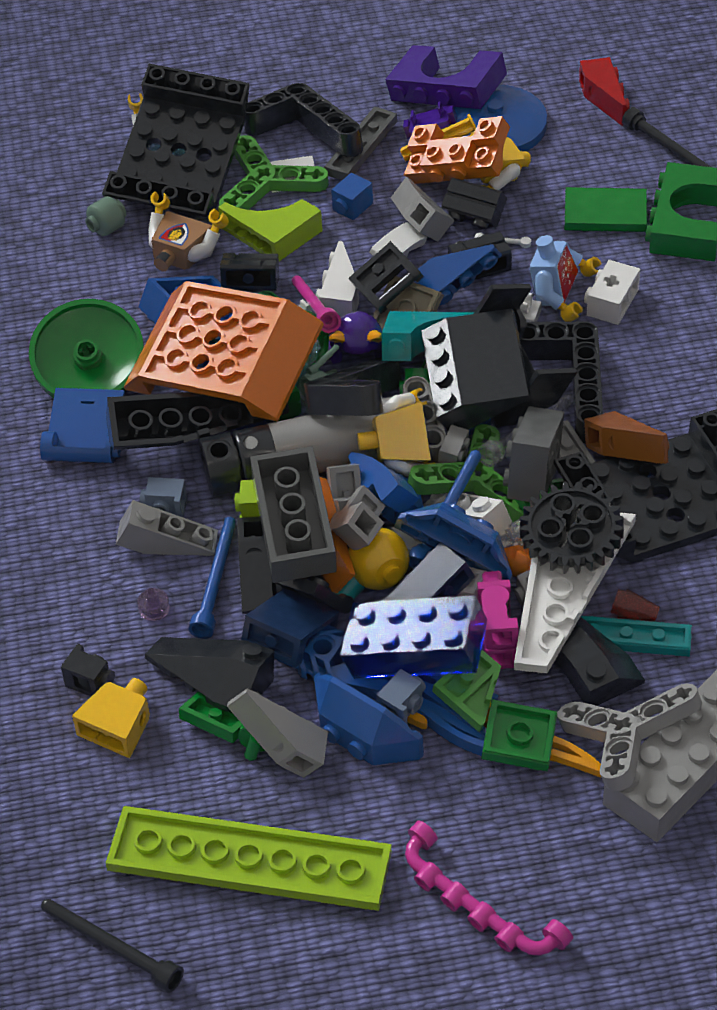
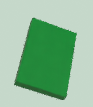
[564,187,647,232]

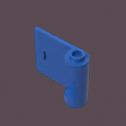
[40,388,125,463]

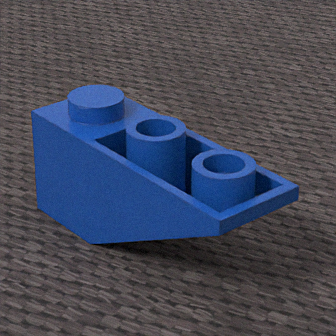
[414,244,502,305]

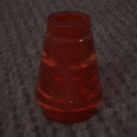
[610,588,660,622]

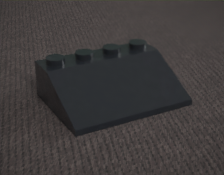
[421,308,532,431]

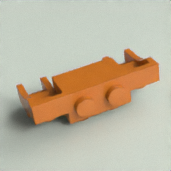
[404,116,510,184]

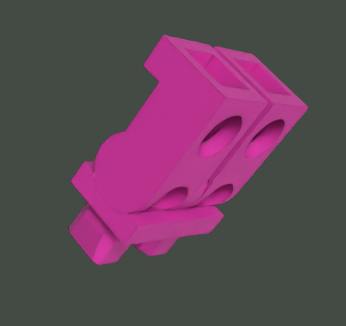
[477,571,519,669]

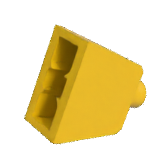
[72,678,150,758]

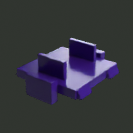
[403,101,457,139]

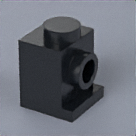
[61,643,115,696]

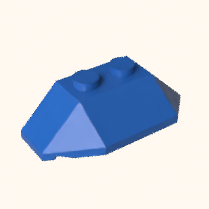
[394,502,512,580]
[314,672,424,765]

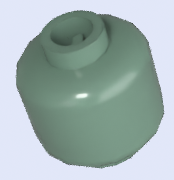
[85,196,127,236]

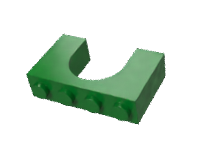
[645,162,717,262]

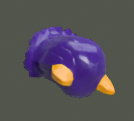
[328,311,382,364]

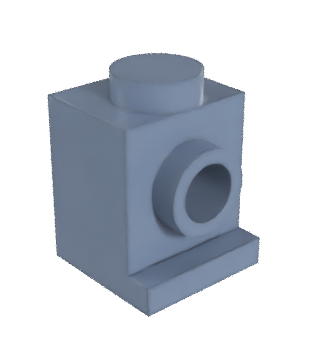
[140,477,187,518]
[376,669,426,724]

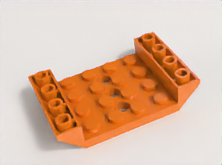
[124,281,324,421]

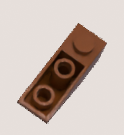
[584,411,669,464]

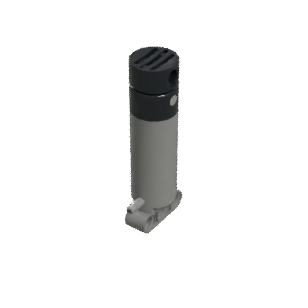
[199,376,446,497]

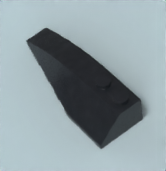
[106,392,289,450]

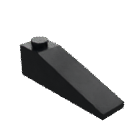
[145,637,274,714]

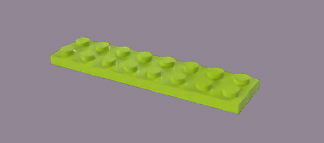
[105,806,392,911]

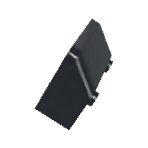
[474,284,578,426]

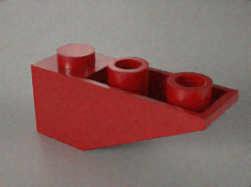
[579,57,630,126]

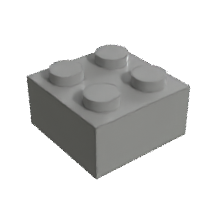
[437,425,471,481]

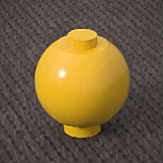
[348,527,410,590]

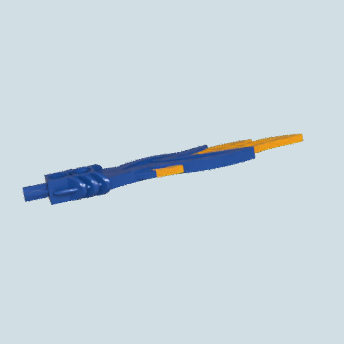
[276,625,601,778]

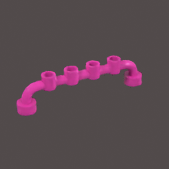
[405,820,573,956]

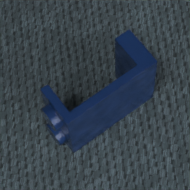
[241,588,340,668]

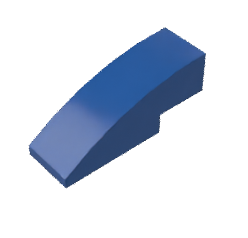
[348,452,419,513]

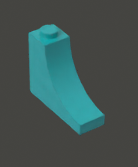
[382,311,474,361]

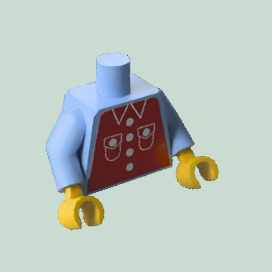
[530,235,601,322]

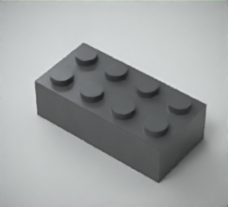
[250,446,337,583]

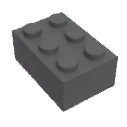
[503,406,564,502]

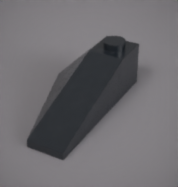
[555,617,645,706]

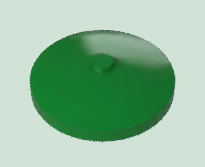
[29,299,144,398]

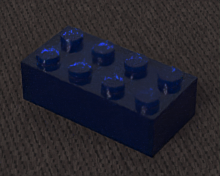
[340,595,488,679]

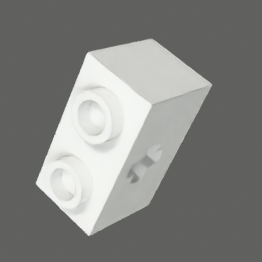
[584,260,640,325]

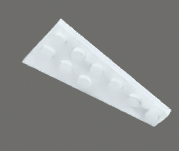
[514,509,636,673]

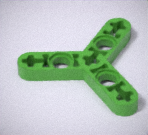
[219,135,329,210]
[407,424,523,525]

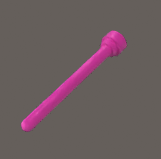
[292,275,341,333]

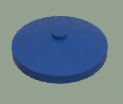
[445,85,547,151]

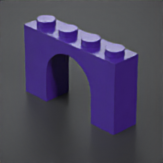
[385,45,507,109]

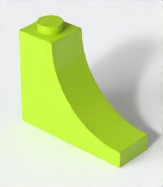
[218,199,323,262]

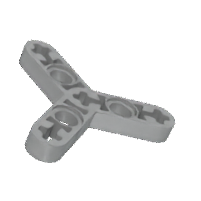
[557,683,702,792]

